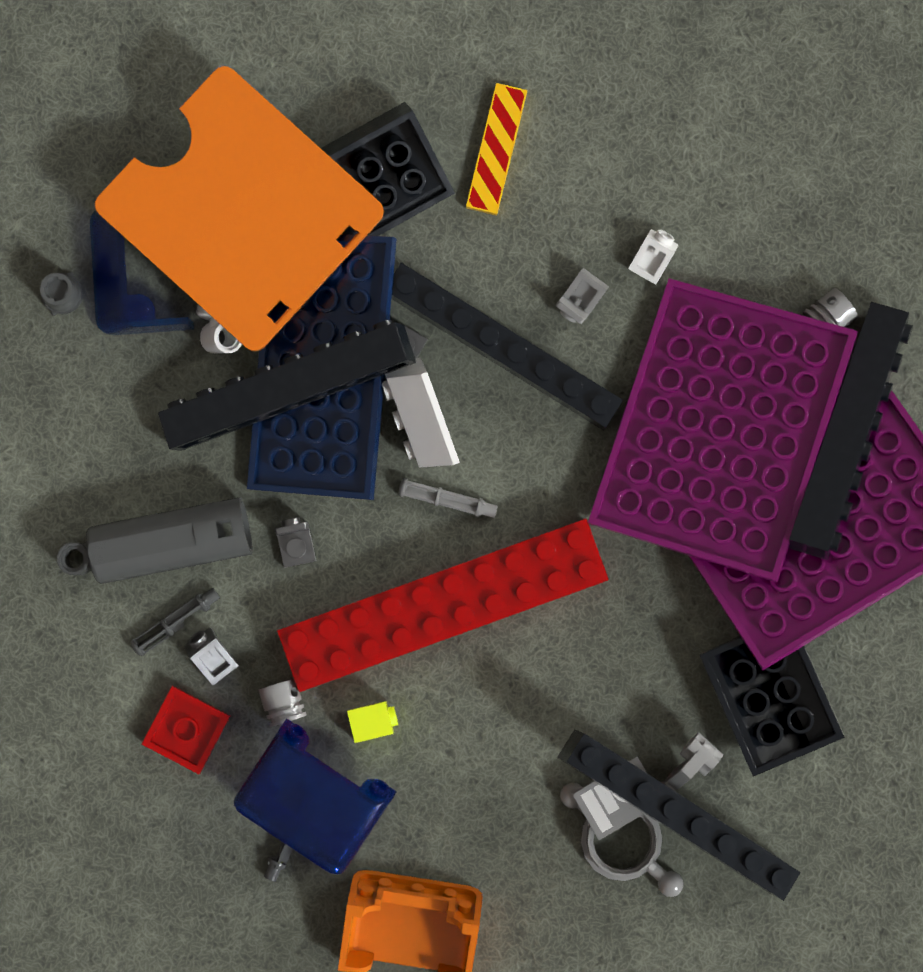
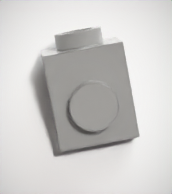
[556,268,609,324]

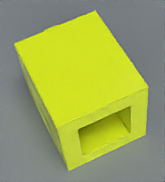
[347,701,398,743]

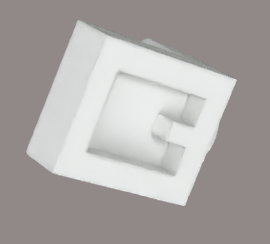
[628,229,679,285]

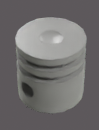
[803,288,858,327]
[258,678,307,727]

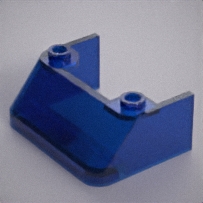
[90,210,194,335]

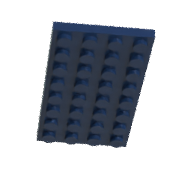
[247,234,397,500]

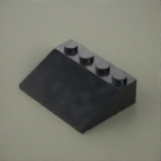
[321,102,455,236]
[700,636,845,777]

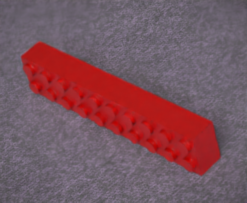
[277,518,609,692]

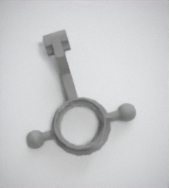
[560,732,724,897]

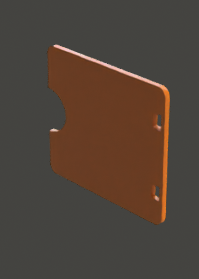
[95,66,384,351]

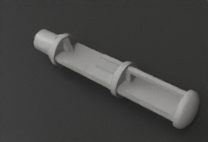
[399,478,498,518]

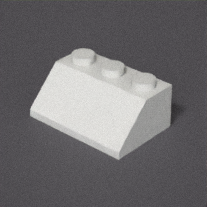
[382,357,460,468]

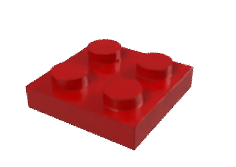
[141,686,231,775]

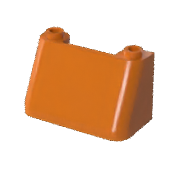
[338,870,483,972]

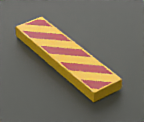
[466,83,527,216]

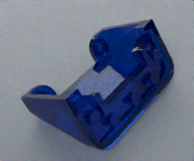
[234,719,397,874]

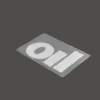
[572,756,647,840]

